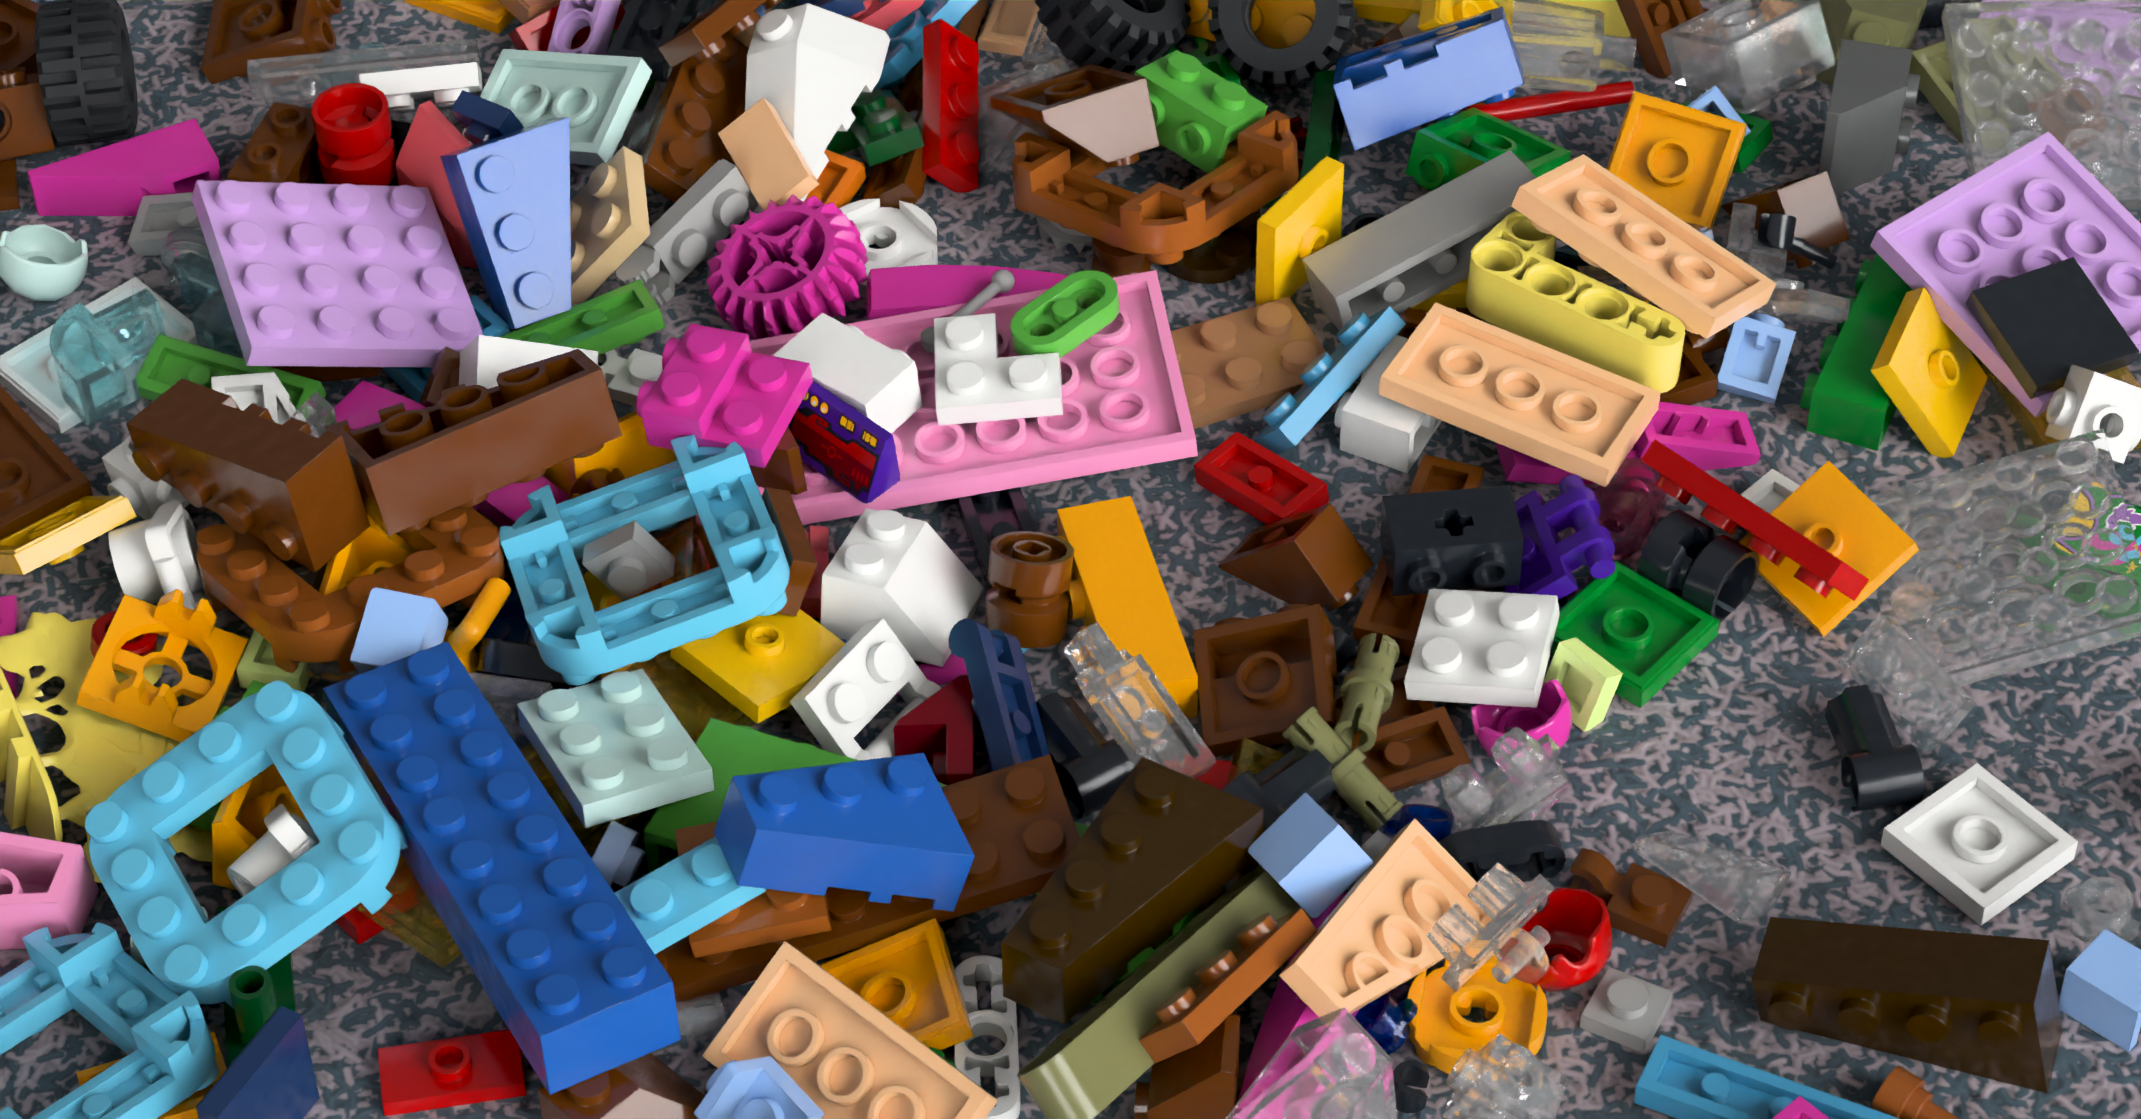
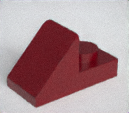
[893,675,975,785]

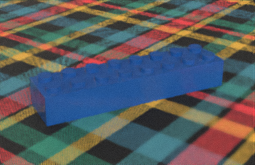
[323,641,681,1095]

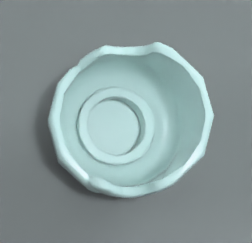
[0,224,88,301]

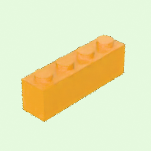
[1057,496,1198,731]

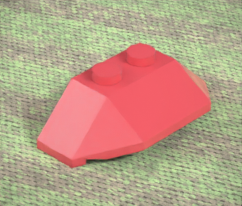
[395,100,478,268]

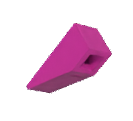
[27,118,222,216]

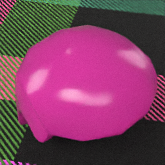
[1471,679,1572,766]

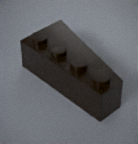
[1001,757,1264,1024]
[1752,917,2062,1093]

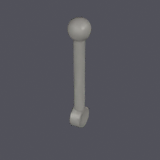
[921,269,1015,353]

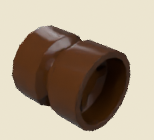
[984,531,1074,648]

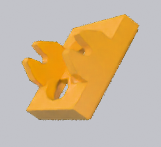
[76,589,248,742]

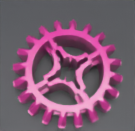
[706,194,869,340]

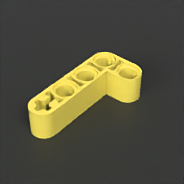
[1466,211,1685,393]

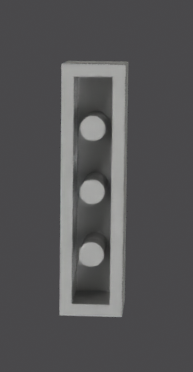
[1302,150,1536,331]

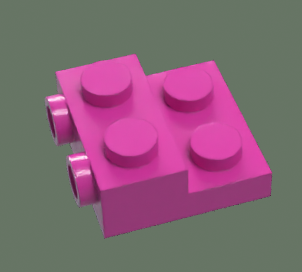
[636,323,813,468]

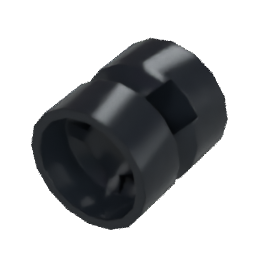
[1637,509,1760,624]

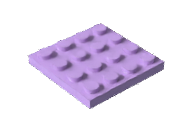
[1870,131,2141,417]
[192,180,483,368]

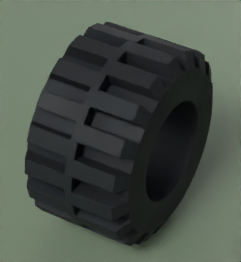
[35,0,138,146]
[1035,0,1191,75]
[1208,0,1358,89]

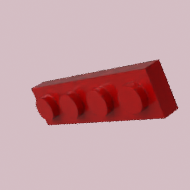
[1641,439,1869,601]

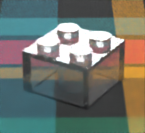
[1661,0,1836,114]

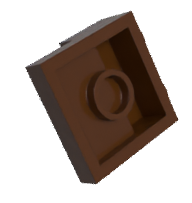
[201,0,342,85]
[1193,604,1339,758]

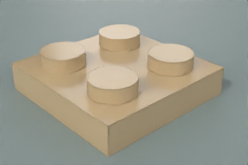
[570,146,650,305]

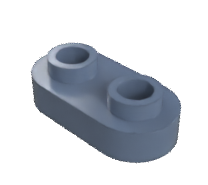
[592,820,646,889]

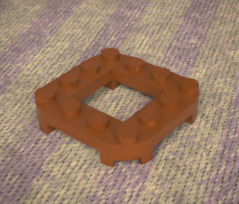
[1012,110,1299,265]
[196,507,508,674]

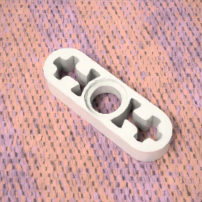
[954,955,1021,1119]

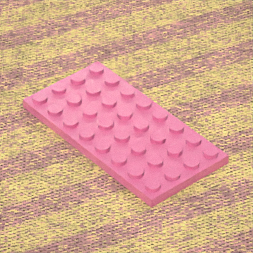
[696,270,1198,532]

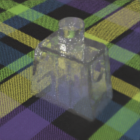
[1510,0,1637,92]

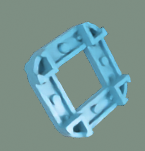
[499,435,790,686]
[85,681,408,1008]
[0,922,219,1119]

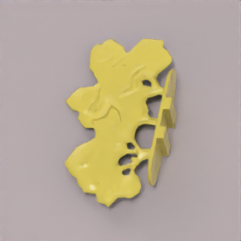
[0,612,212,883]

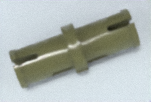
[1334,633,1400,752]
[1282,706,1405,834]

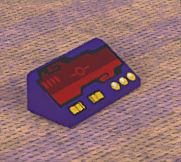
[788,381,900,504]

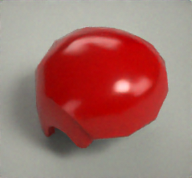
[1505,888,1612,992]

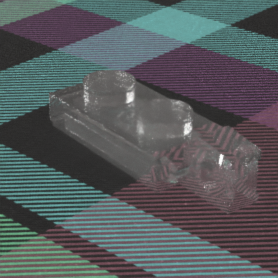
[1064,622,1216,779]

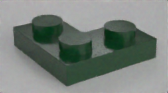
[826,90,924,167]

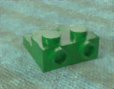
[1405,107,1572,192]

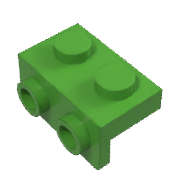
[1134,50,1268,173]

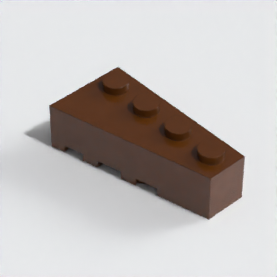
[325,349,622,536]
[126,379,371,572]

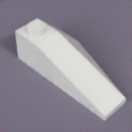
[742,3,890,222]

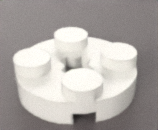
[839,198,938,298]

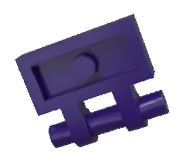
[1504,475,1615,600]

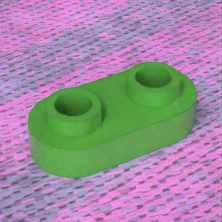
[1010,270,1120,358]

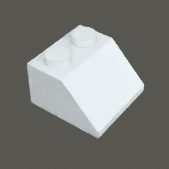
[820,508,984,667]

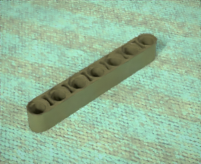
[1017,864,1311,1119]

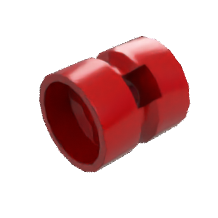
[311,83,397,186]

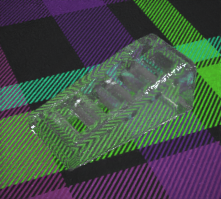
[1632,830,1791,922]

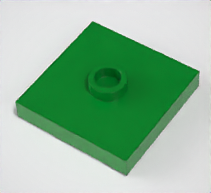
[1550,560,1719,708]

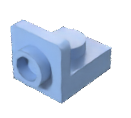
[1717,313,1796,404]
[694,1056,825,1119]

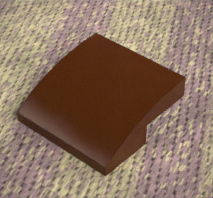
[1334,664,1471,807]

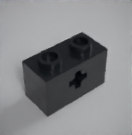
[1380,485,1524,596]

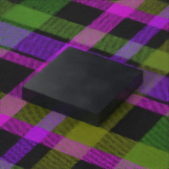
[1966,257,2139,399]

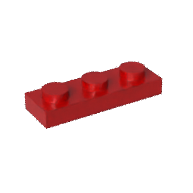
[922,18,980,193]

